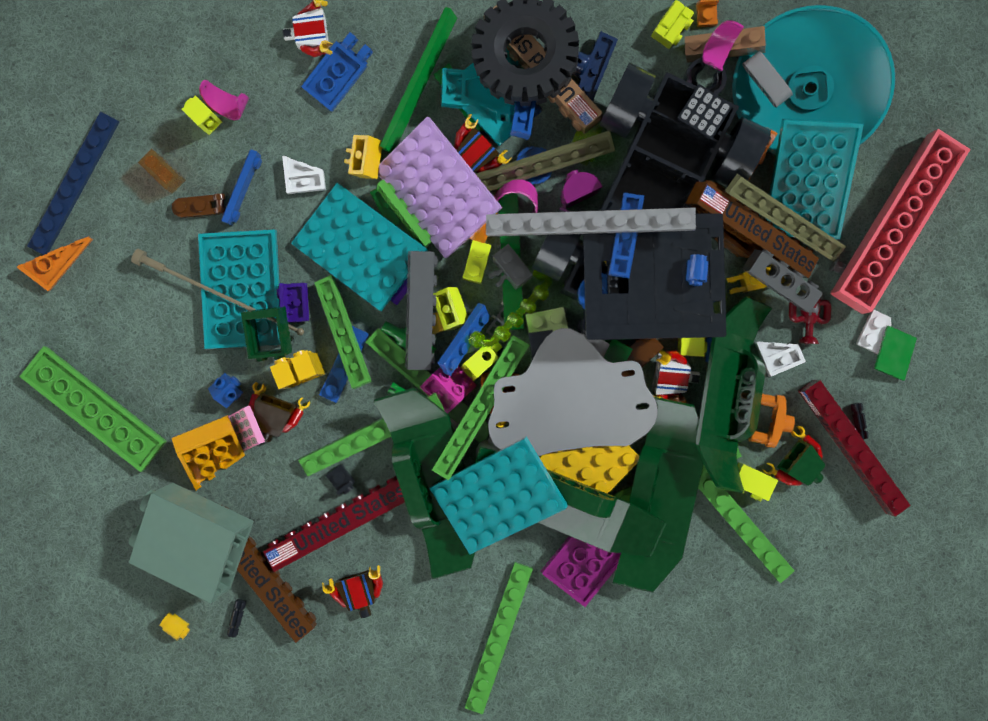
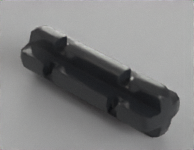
[851,402,869,440]
[226,599,246,638]

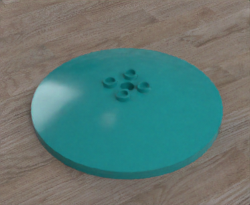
[732,5,895,156]

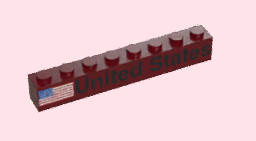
[798,380,911,517]
[263,476,405,572]

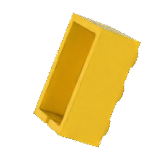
[270,350,326,389]

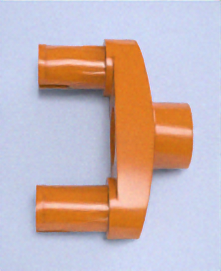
[748,394,795,448]

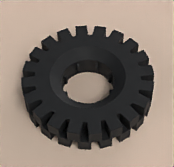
[471,0,579,106]

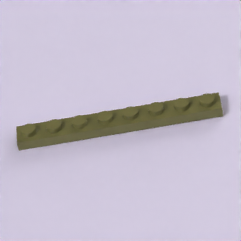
[476,131,615,191]
[725,174,846,262]

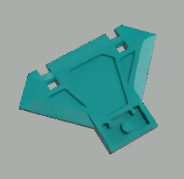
[441,48,518,146]

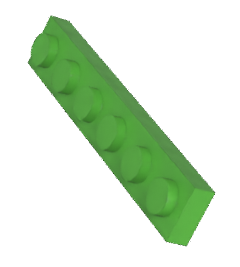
[314,275,372,389]

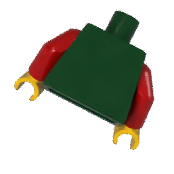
[762,426,825,486]

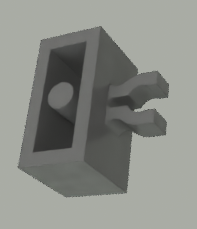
[489,244,532,290]

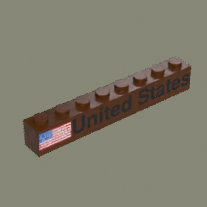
[686,180,819,279]
[221,505,317,643]

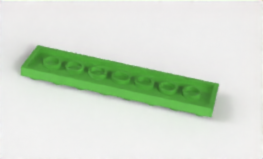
[19,346,167,472]

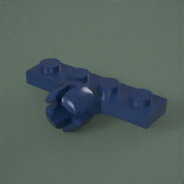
[572,31,618,102]

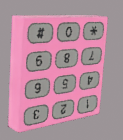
[228,406,265,451]

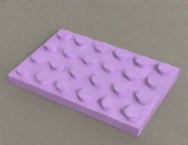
[378,117,502,258]

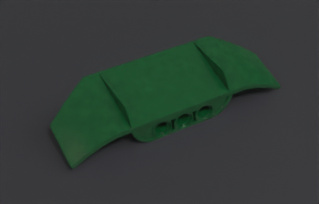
[695,297,772,493]
[374,388,476,579]
[612,396,704,593]
[474,447,667,557]

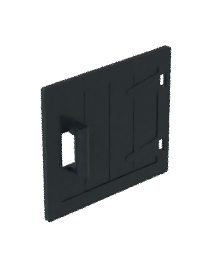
[583,213,727,340]

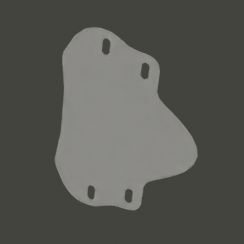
[488,328,657,456]

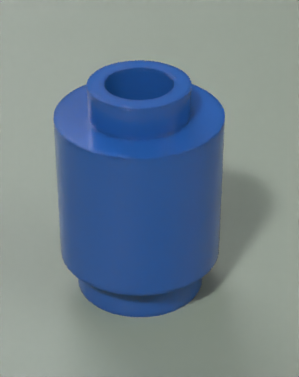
[686,254,709,286]

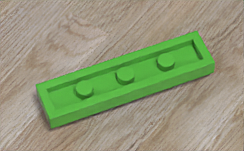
[376,179,431,248]

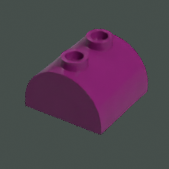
[560,170,602,209]

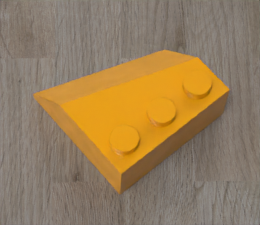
[172,415,245,491]

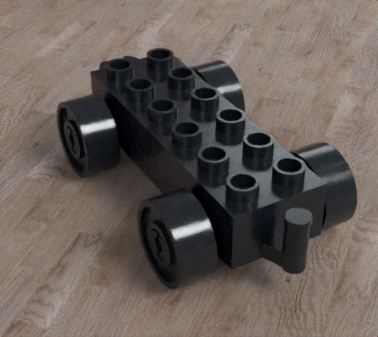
[532,58,771,335]

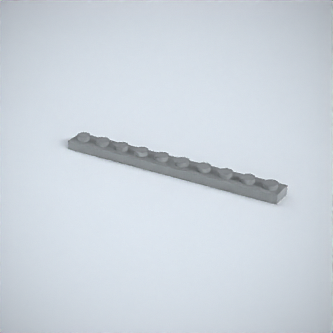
[486,208,696,236]

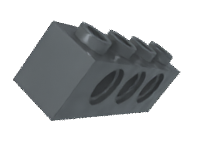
[742,249,823,313]

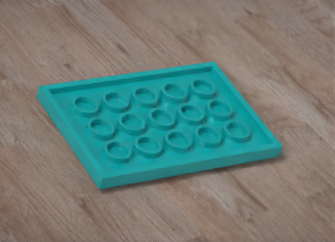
[765,118,864,239]
[291,183,428,312]
[198,229,280,349]
[430,436,568,554]

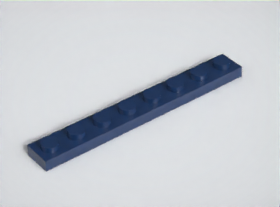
[27,111,120,255]

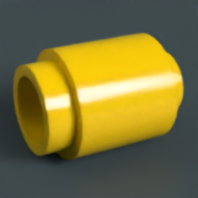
[159,612,190,640]

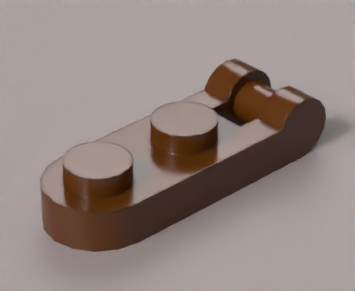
[172,194,226,218]

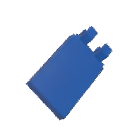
[301,32,373,112]

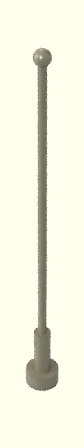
[131,249,304,336]

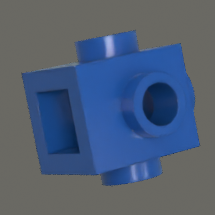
[208,373,243,408]

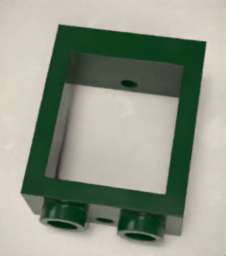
[241,306,292,362]

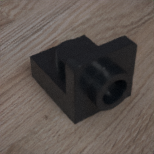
[326,464,356,495]

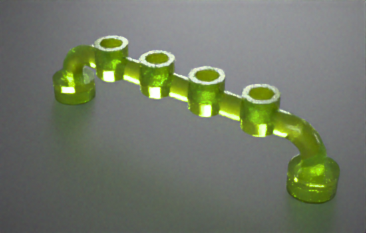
[469,270,552,348]

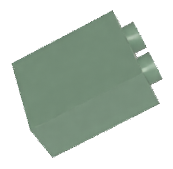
[129,483,254,603]

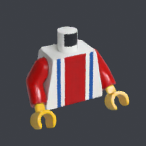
[283,0,333,57]
[652,350,700,399]

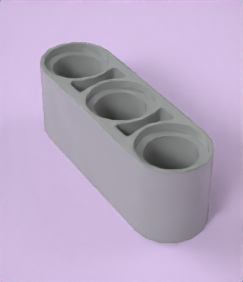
[742,51,793,107]

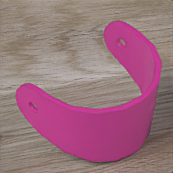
[702,20,744,72]
[199,80,249,121]
[494,179,538,213]

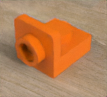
[696,0,719,27]

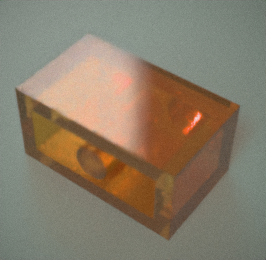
[138,148,186,193]

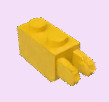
[727,266,785,294]

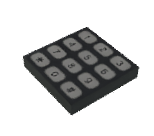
[676,84,733,141]

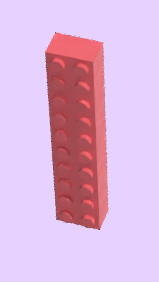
[830,129,971,314]

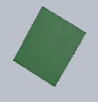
[874,326,917,381]

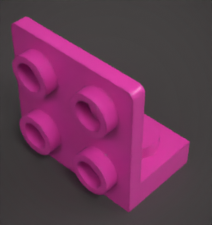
[420,365,477,414]

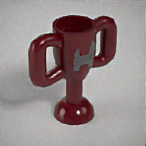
[789,298,832,344]

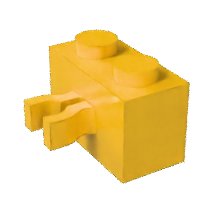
[344,135,382,179]

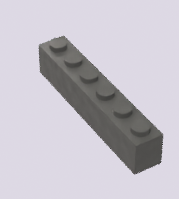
[405,251,437,370]

